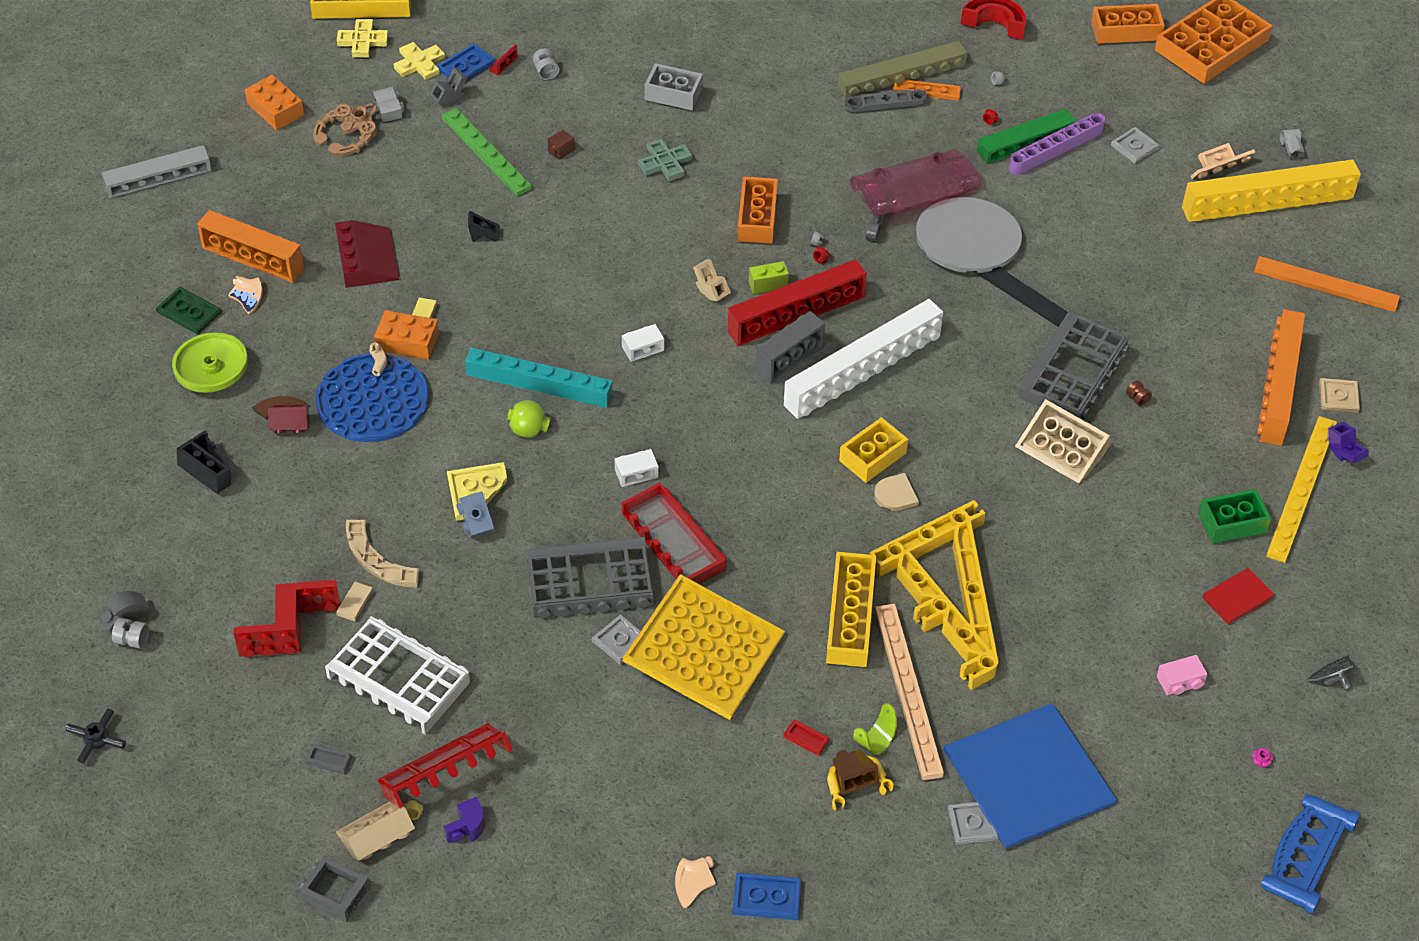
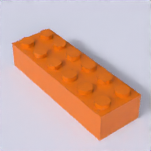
[197,210,304,283]

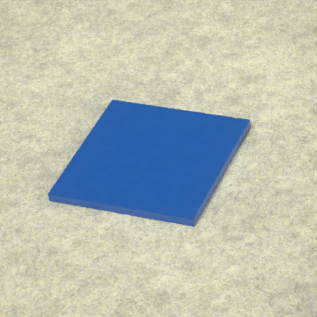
[944,703,1117,849]

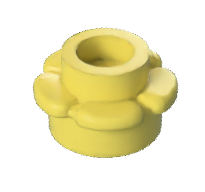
[403,800,423,820]

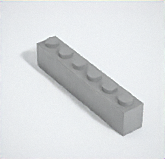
[102,145,212,198]

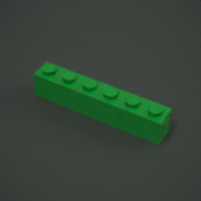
[977,109,1077,164]

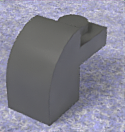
[429,68,467,105]
[100,591,150,632]

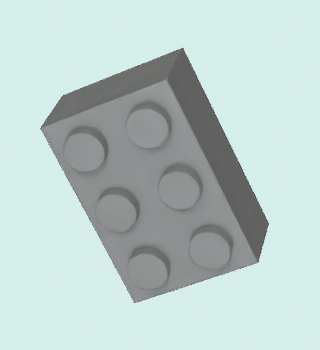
[645,63,703,111]

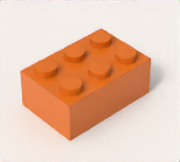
[245,74,304,130]
[374,310,439,360]

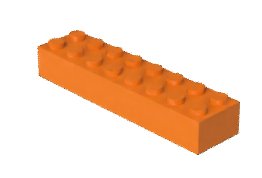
[1257,309,1305,446]

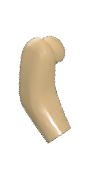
[369,343,387,376]

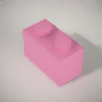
[1157,655,1207,696]

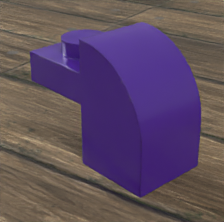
[1328,422,1369,463]
[443,797,484,843]

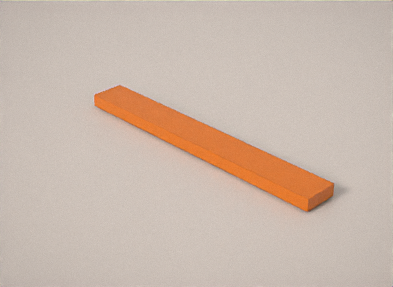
[1254,256,1400,312]

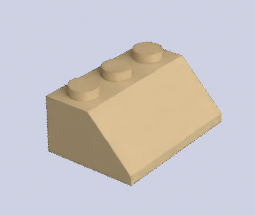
[336,801,415,861]

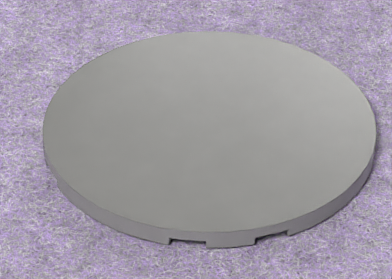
[916,197,1022,273]

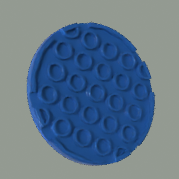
[316,353,429,442]

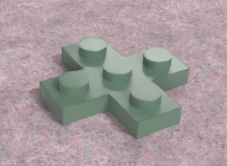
[638,139,692,181]

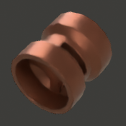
[1126,380,1152,406]

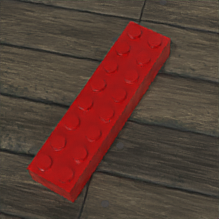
[727,259,867,346]

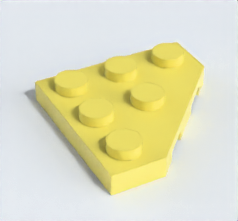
[447,462,507,521]

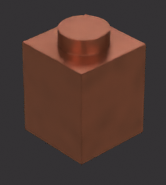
[547,129,575,160]

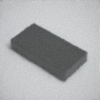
[305,744,352,774]

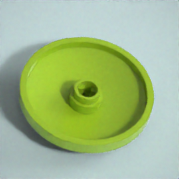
[172,332,248,393]

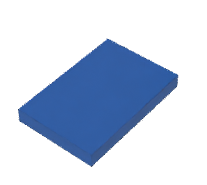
[437,43,496,81]
[732,873,801,920]

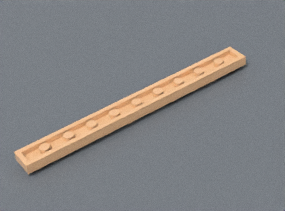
[875,604,944,781]

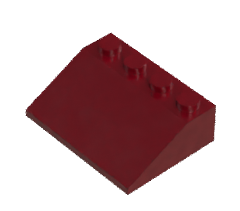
[335,220,399,288]

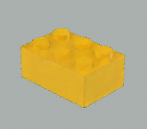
[839,417,908,483]

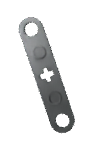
[844,89,927,112]

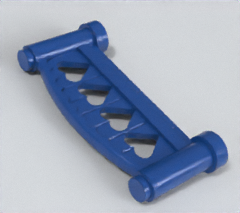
[1261,794,1361,914]

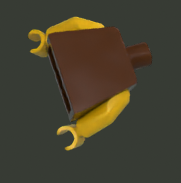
[827,750,893,811]

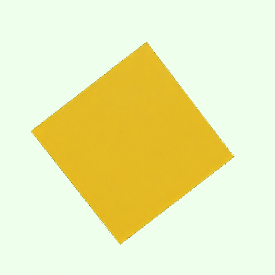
[622,574,785,720]

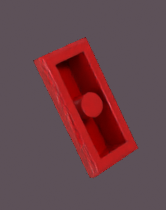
[489,44,518,75]

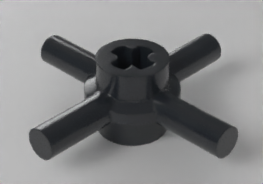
[66,708,126,764]

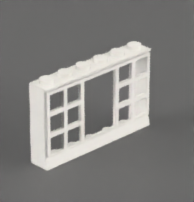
[325,616,470,735]

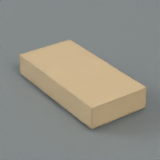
[336,582,373,622]

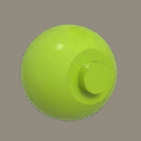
[506,400,550,438]

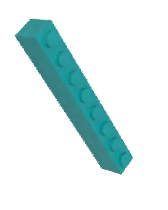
[465,347,613,408]

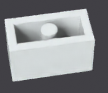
[622,324,664,362]
[615,449,658,487]

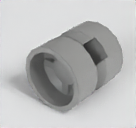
[532,48,559,80]
[112,617,149,649]

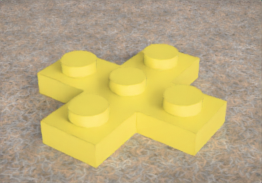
[337,19,388,57]
[394,42,445,80]

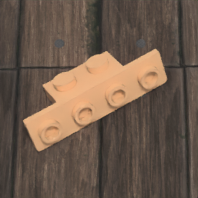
[1190,143,1256,179]

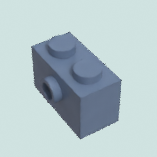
[456,491,494,537]

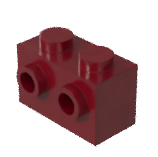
[268,404,310,433]

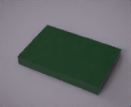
[156,286,222,335]

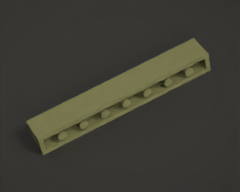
[837,41,967,98]

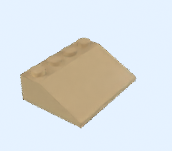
[1015,399,1113,484]

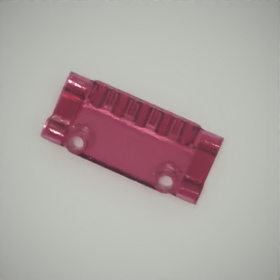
[850,149,981,217]

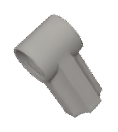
[1280,129,1305,160]

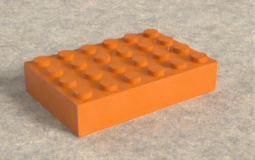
[1155,0,1273,84]

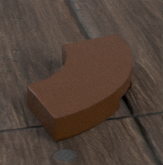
[253,396,306,420]

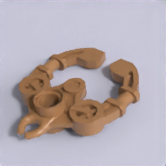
[313,103,377,157]

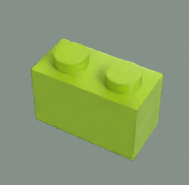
[749,261,789,295]

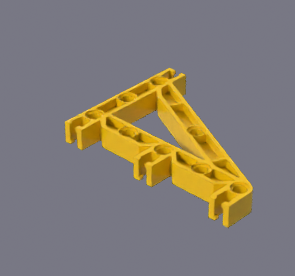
[869,500,998,690]

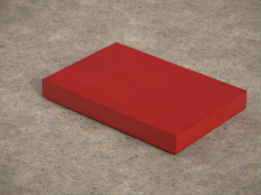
[1202,568,1275,625]

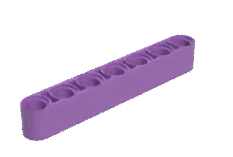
[1009,113,1105,175]

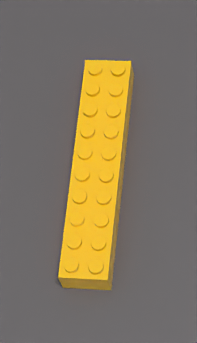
[1182,160,1361,222]

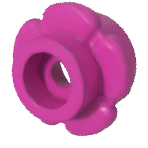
[1252,748,1273,768]

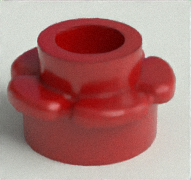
[983,109,998,125]
[813,246,829,263]

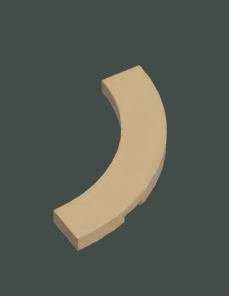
[346,520,419,588]

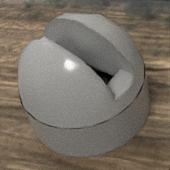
[991,71,1005,85]
[810,231,824,246]

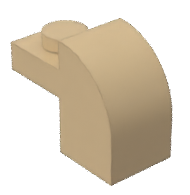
[693,259,731,301]

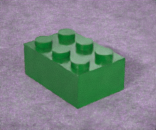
[1198,489,1271,544]

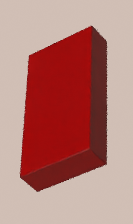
[783,719,830,756]

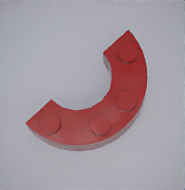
[960,0,1026,40]

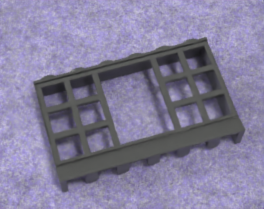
[1018,311,1130,420]
[527,537,653,618]

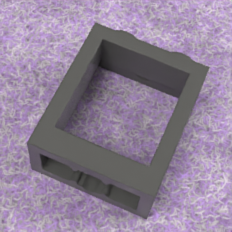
[300,856,370,922]

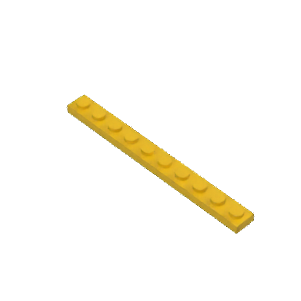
[1266,416,1337,563]

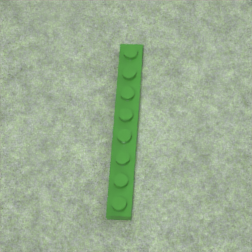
[442,108,532,197]

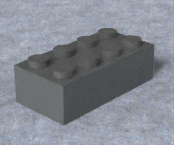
[755,311,825,384]

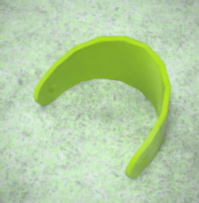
[853,703,897,755]

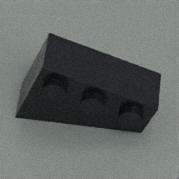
[176,430,231,494]

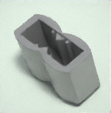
[373,87,404,122]

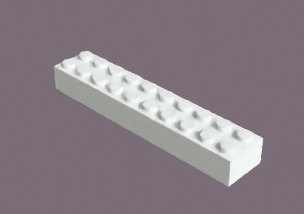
[784,299,943,419]

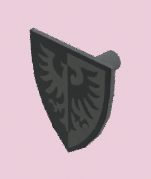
[1306,655,1353,689]

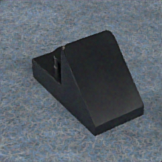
[468,211,500,242]

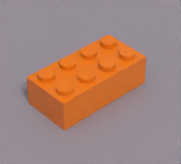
[1091,4,1165,44]
[737,177,778,244]

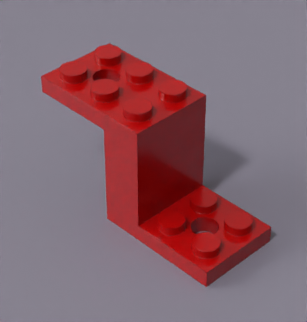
[233,580,341,657]

